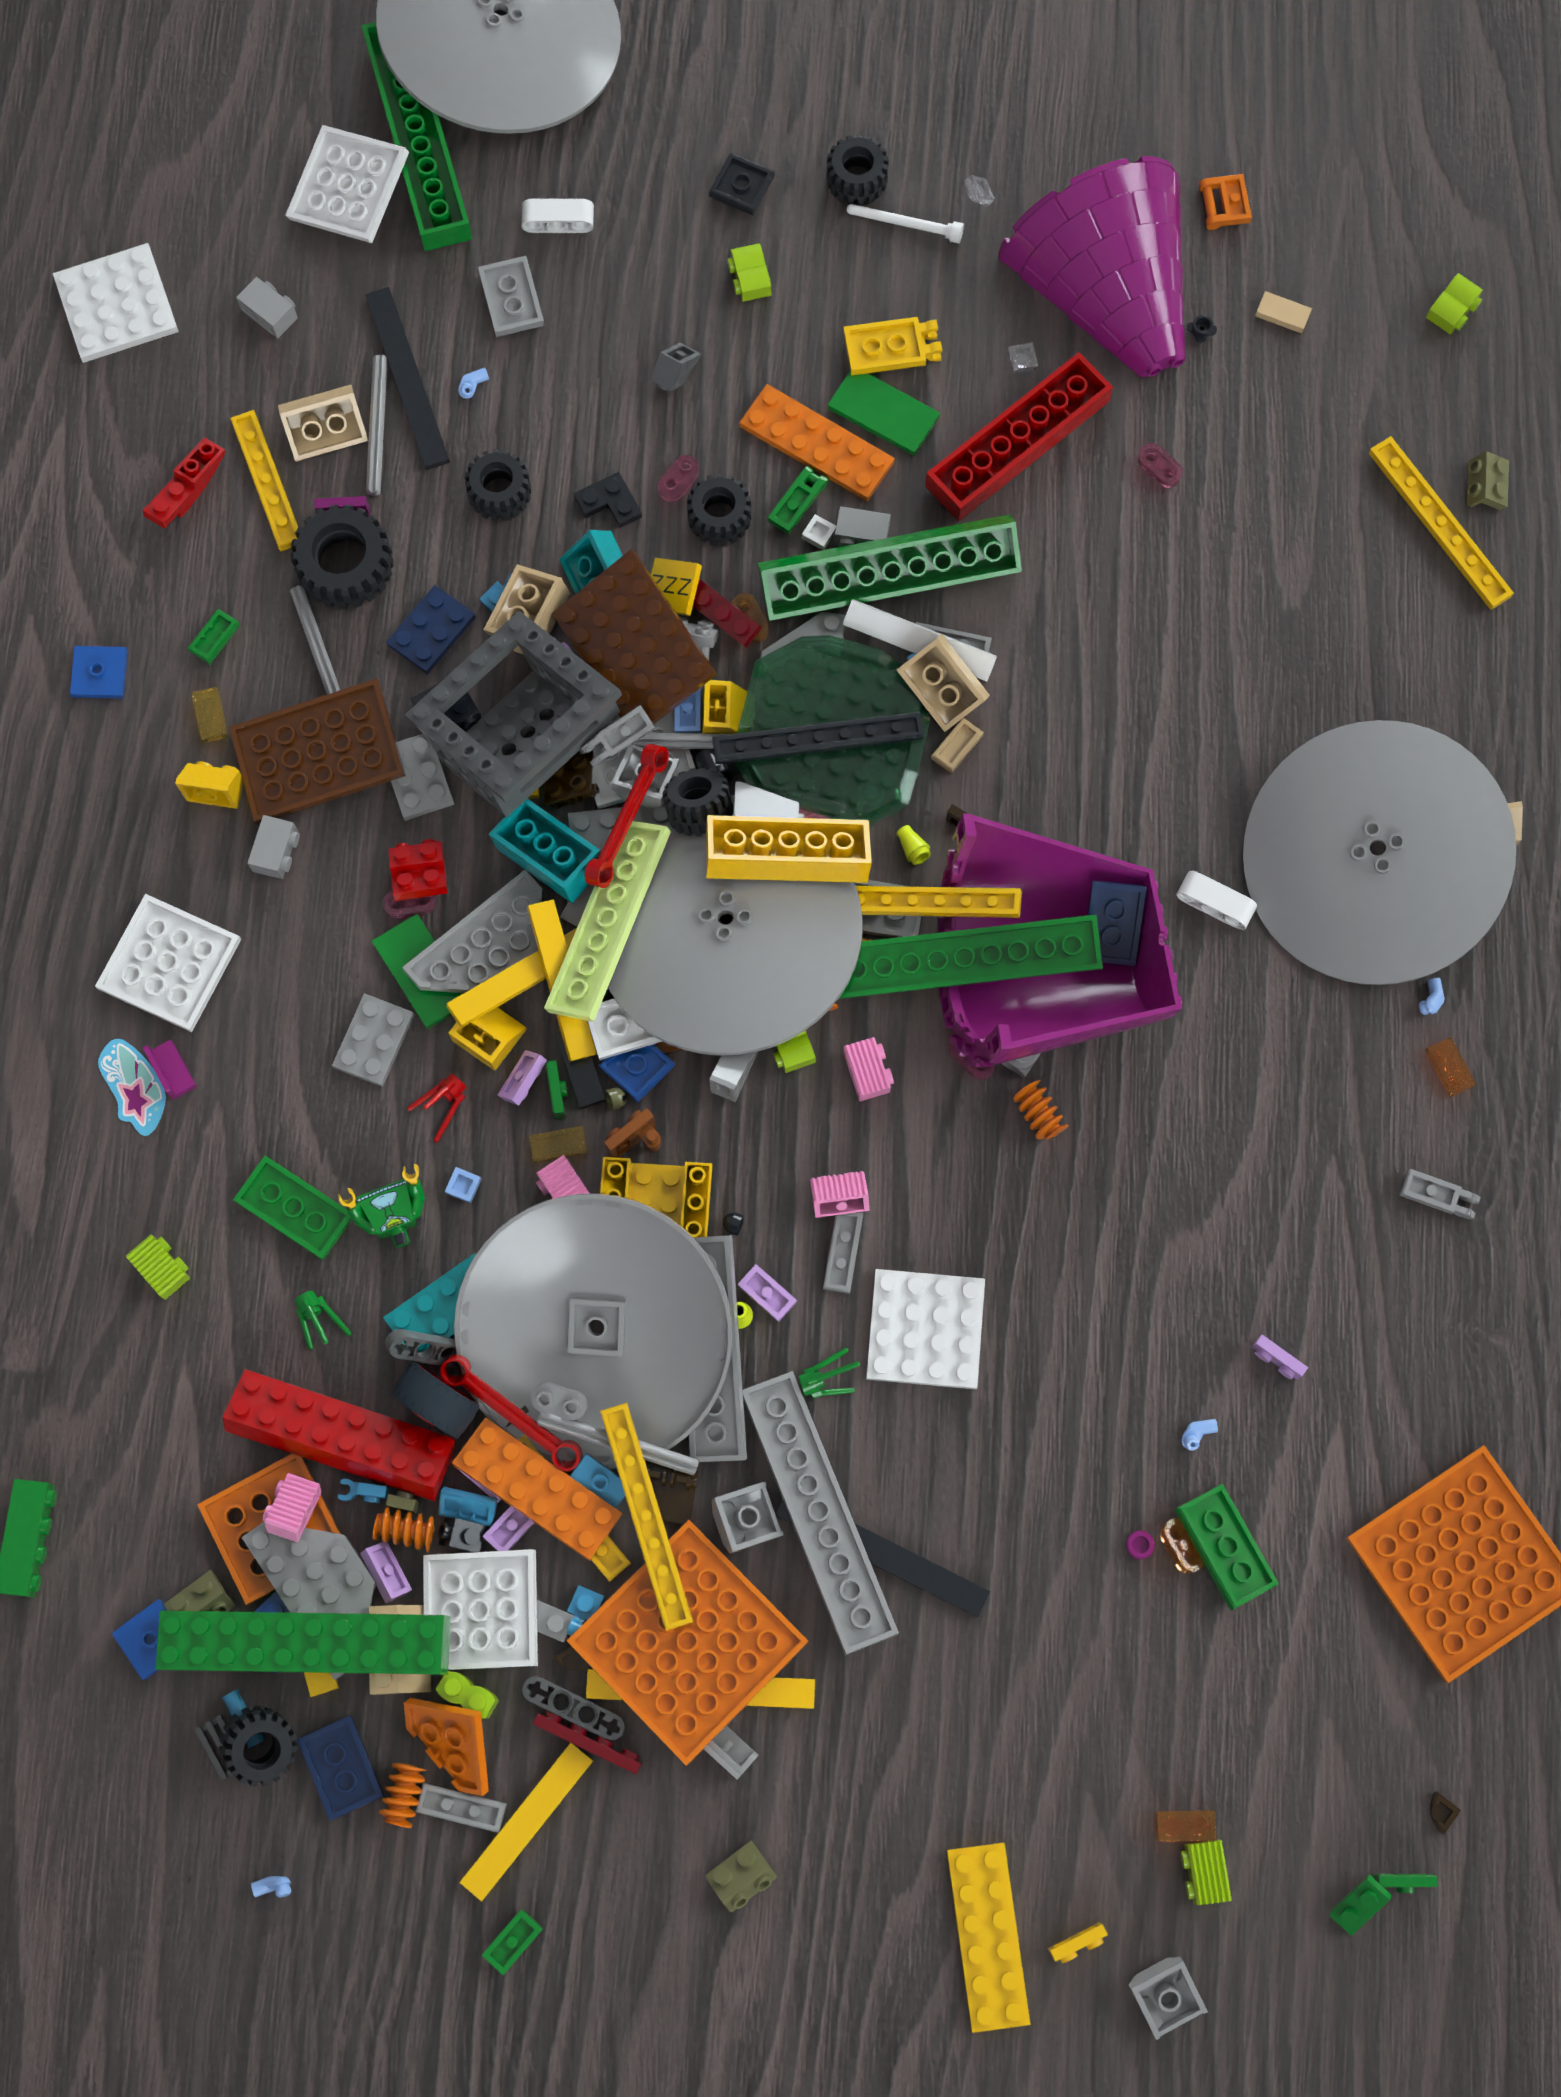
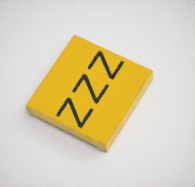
[651,558,702,616]

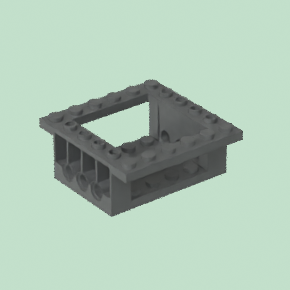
[405,611,622,818]

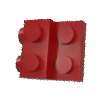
[389,839,448,901]

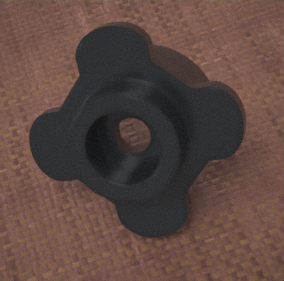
[1187,315,1217,343]

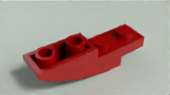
[143,437,226,529]

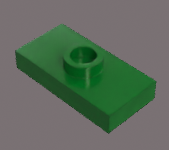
[187,609,240,665]
[546,1060,568,1120]
[1373,1874,1438,1893]

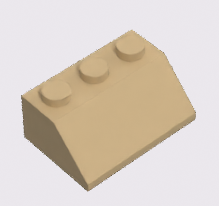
[278,385,368,462]
[484,564,570,654]
[897,634,990,732]
[369,1605,432,1695]

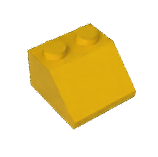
[175,762,244,809]

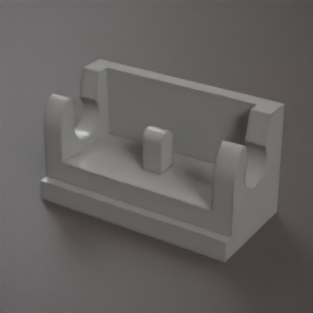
[704,1726,759,1780]

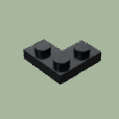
[573,472,642,528]

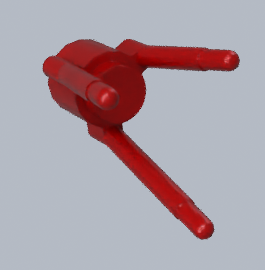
[407,1073,466,1143]

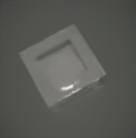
[964,175,995,206]
[1007,342,1038,374]

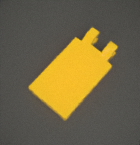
[843,317,942,376]

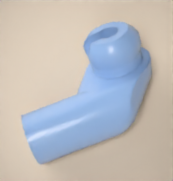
[458,367,489,399]
[1419,978,1445,1015]
[1182,1419,1218,1451]
[251,1876,291,1898]

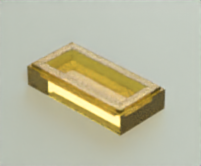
[191,687,228,743]
[529,1126,588,1163]

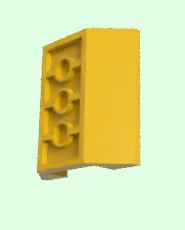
[600,1157,712,1238]

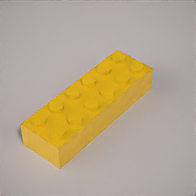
[705,815,872,883]

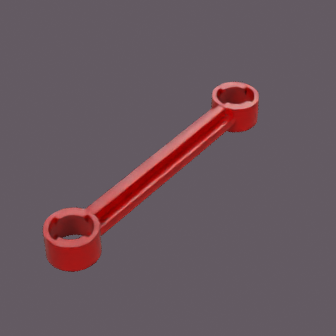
[585,744,669,888]
[440,1355,582,1471]

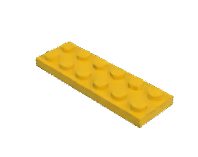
[947,1842,1030,2033]

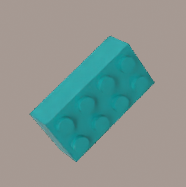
[489,799,601,903]
[383,1253,476,1365]

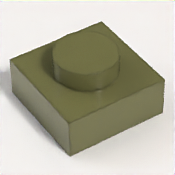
[386,1491,419,1514]

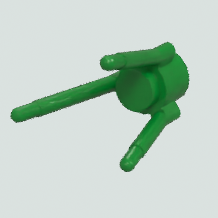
[294,1291,351,1350]
[798,1348,860,1399]

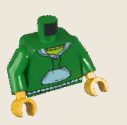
[338,1164,425,1249]

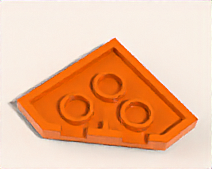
[404,1698,489,1796]

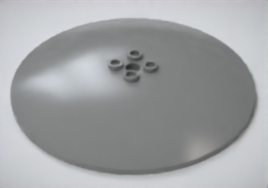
[376,0,621,134]
[1243,720,1516,985]
[608,806,862,1055]
[454,1194,733,1469]

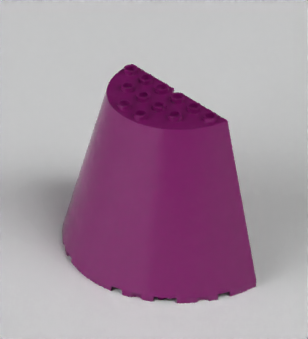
[937,814,1182,1068]

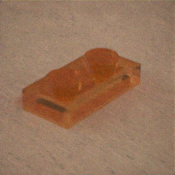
[1425,1037,1476,1098]
[1156,1810,1217,1842]

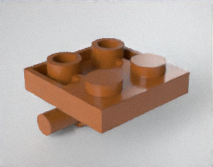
[604,1108,662,1158]

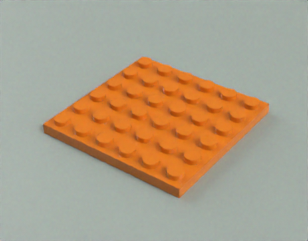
[1346,1445,1561,1683]
[567,1520,809,1767]

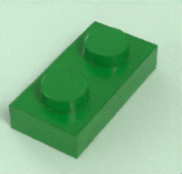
[1329,1874,1392,1936]
[482,1909,543,1975]

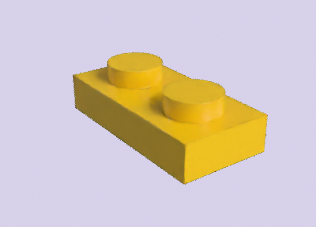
[1048,1922,1108,1963]

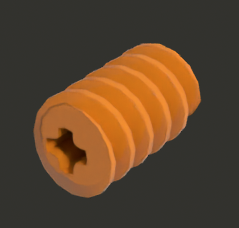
[1013,1080,1069,1140]
[372,1506,435,1552]
[378,1763,427,1828]

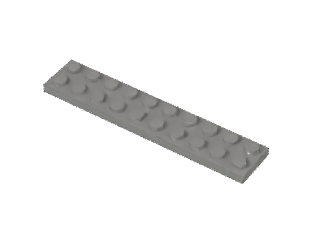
[743,1371,899,1656]

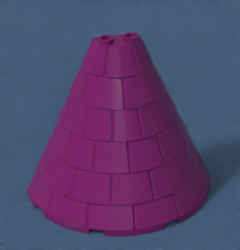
[998,156,1185,378]

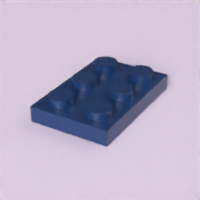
[386,585,476,675]
[1087,880,1147,966]
[297,1715,385,1821]

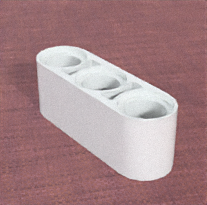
[521,199,594,233]
[1176,871,1257,930]

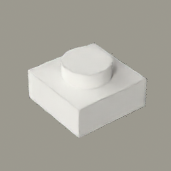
[802,515,836,550]

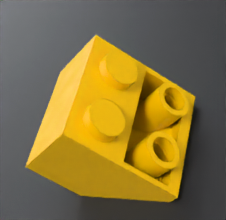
[702,680,754,734]
[449,1007,527,1071]

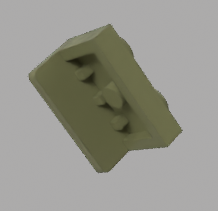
[1467,451,1509,510]
[164,1570,235,1612]
[705,1840,777,1912]

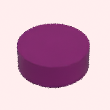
[1125,1530,1155,1560]

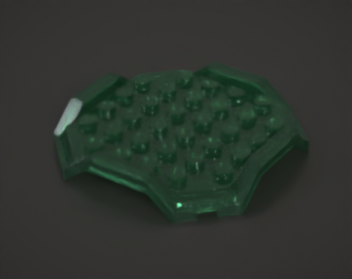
[732,635,930,828]

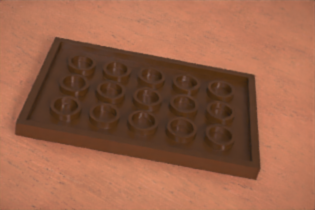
[552,549,717,724]
[229,678,406,825]

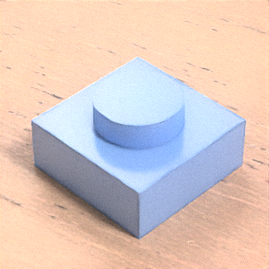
[445,1167,482,1204]

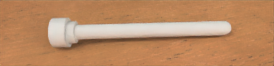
[847,204,964,244]

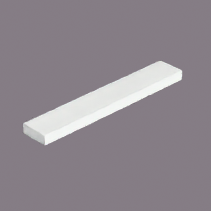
[842,599,997,681]

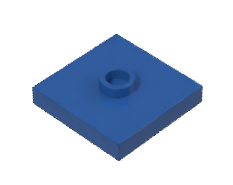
[70,646,128,699]
[599,1044,675,1103]
[112,1599,167,1680]

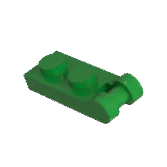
[768,466,829,535]

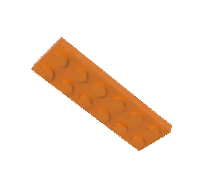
[739,384,895,502]
[452,1417,623,1561]

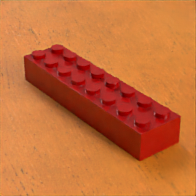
[925,352,1113,522]
[222,1369,455,1501]

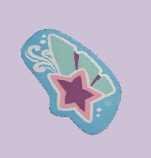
[98,1039,166,1136]

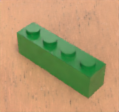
[0,1479,57,1598]

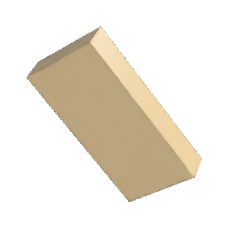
[1255,291,1312,333]
[931,717,984,774]

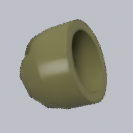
[605,1088,627,1111]

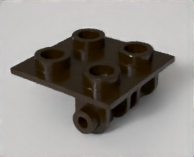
[544,751,599,809]
[645,1460,699,1525]

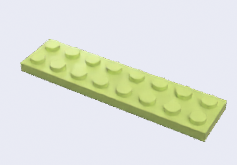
[544,821,671,1022]

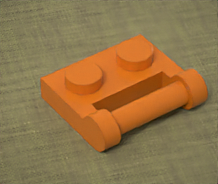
[1198,174,1252,230]

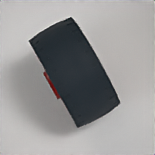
[391,1361,480,1439]

